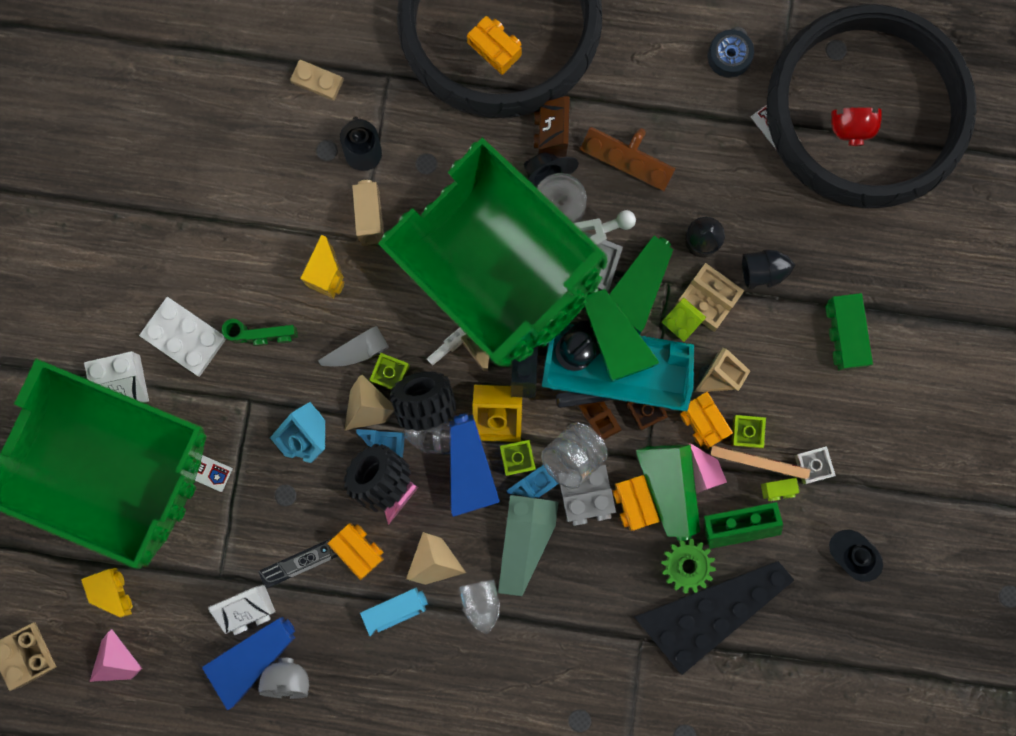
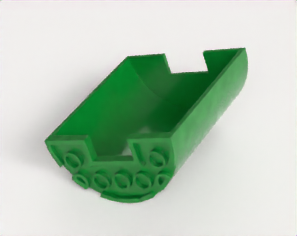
[378,137,608,366]
[0,359,207,569]

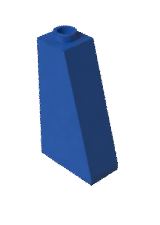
[449,413,500,517]
[202,617,295,710]

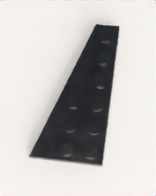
[634,561,794,675]

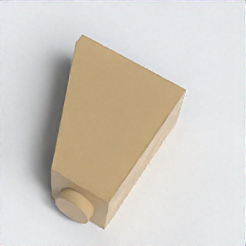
[352,180,384,246]

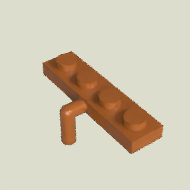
[580,127,676,191]

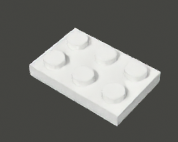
[139,297,226,377]

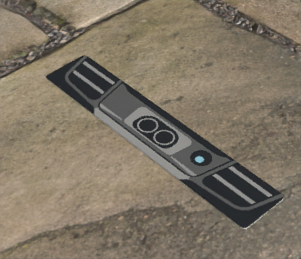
[258,537,338,589]

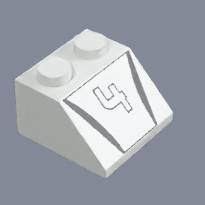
[84,352,149,403]
[209,585,275,635]

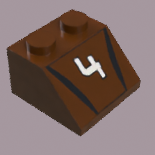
[534,96,570,157]

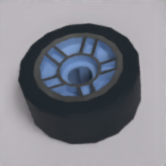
[707,29,754,78]

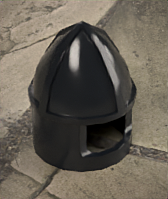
[685,216,725,258]
[742,249,795,289]

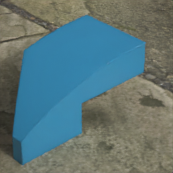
[356,429,405,458]
[506,463,559,498]

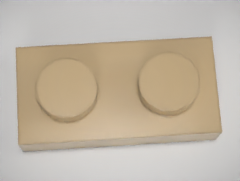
[290,60,343,101]

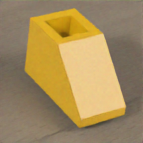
[81,568,132,618]

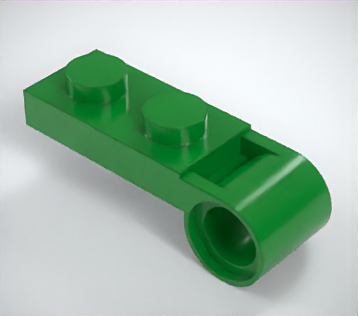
[222,319,298,346]

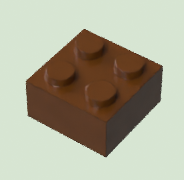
[626,402,668,431]

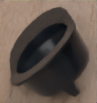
[340,116,382,171]
[524,152,579,189]
[555,321,600,371]
[829,529,884,582]

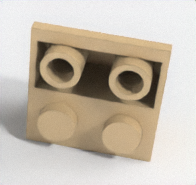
[0,622,56,691]

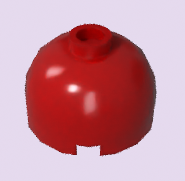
[831,108,882,146]

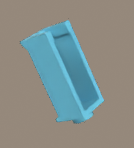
[360,588,428,636]

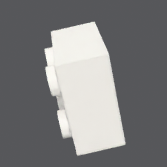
[794,446,836,484]

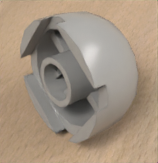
[258,658,309,699]

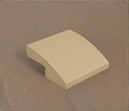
[675,263,745,332]

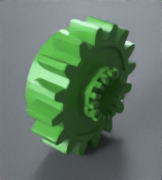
[661,539,716,593]

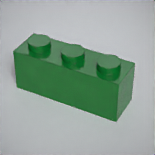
[826,293,873,371]
[703,502,783,549]

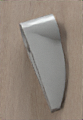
[318,326,389,367]

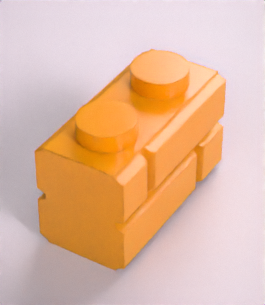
[467,16,522,75]
[680,392,733,449]
[612,475,660,531]
[327,523,384,580]

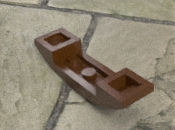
[578,401,622,442]

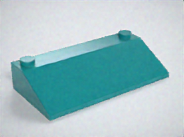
[542,324,694,411]

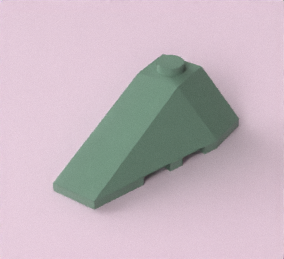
[498,495,558,596]

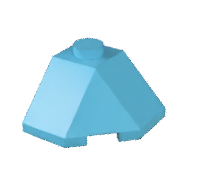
[270,402,325,463]

